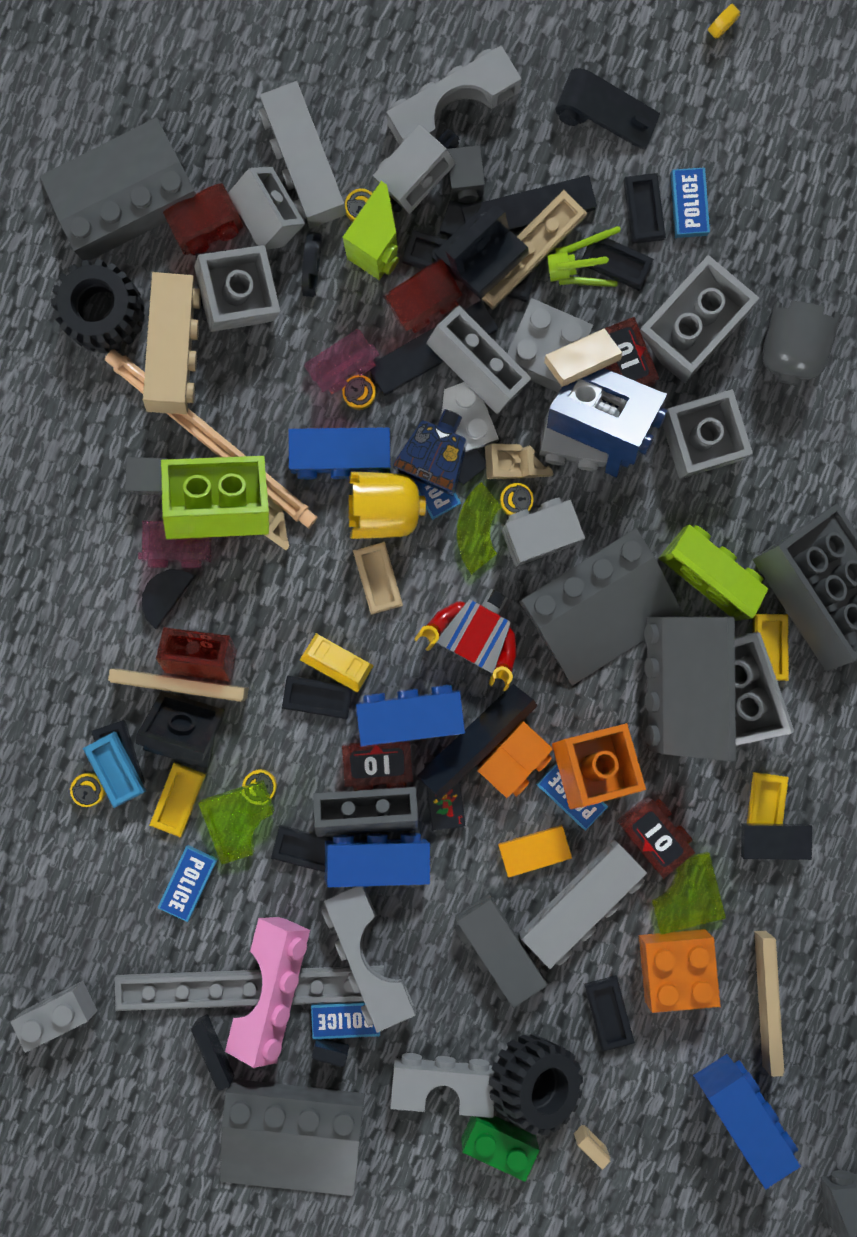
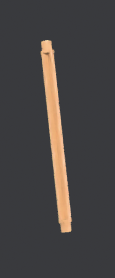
[105,349,318,529]

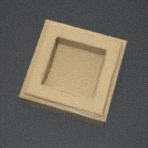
[574,1125,611,1170]

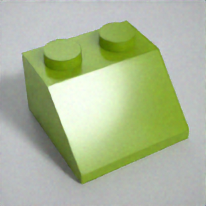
[343,181,399,281]

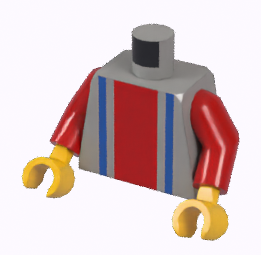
[414,589,516,691]

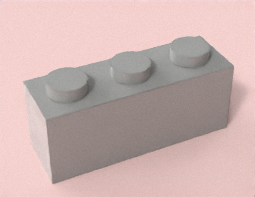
[426,306,531,414]

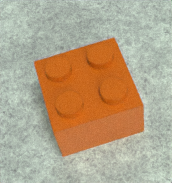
[552,723,646,809]
[639,929,721,1013]

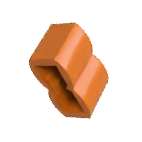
[477,721,553,798]

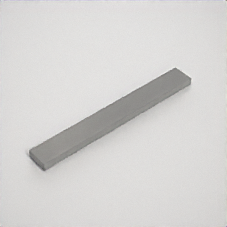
[115,965,384,1011]

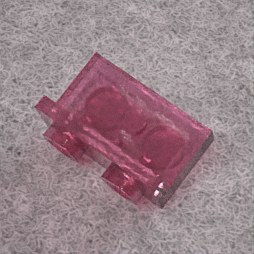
[304,329,379,394]
[138,521,212,568]

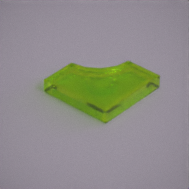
[198,780,275,865]
[651,851,726,935]

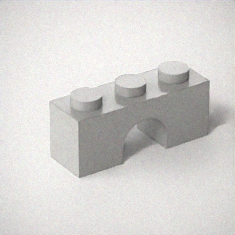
[391,1053,495,1118]

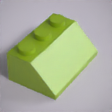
[161,456,269,539]
[658,524,768,621]

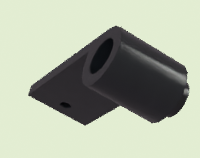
[555,68,660,150]

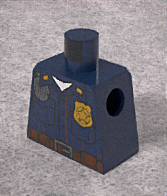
[393,409,467,496]

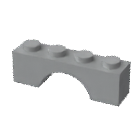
[386,45,522,145]
[322,886,417,1033]

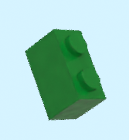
[461,1115,540,1182]

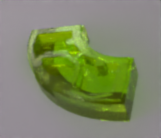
[457,482,502,575]

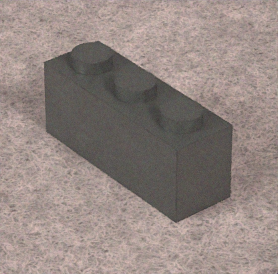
[313,787,418,837]
[454,894,548,1008]

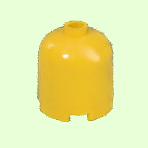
[348,472,426,539]

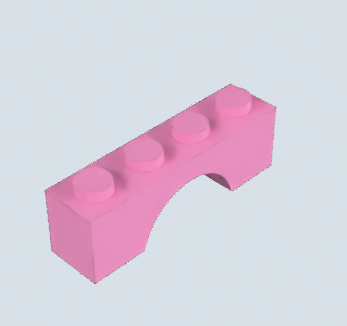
[225,917,310,1068]

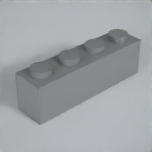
[258,81,346,228]
[519,839,647,969]

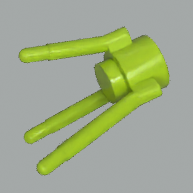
[548,226,621,287]

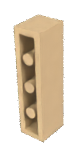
[143,272,201,414]

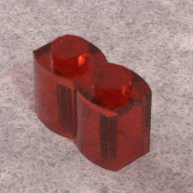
[163,183,243,255]
[383,259,463,333]

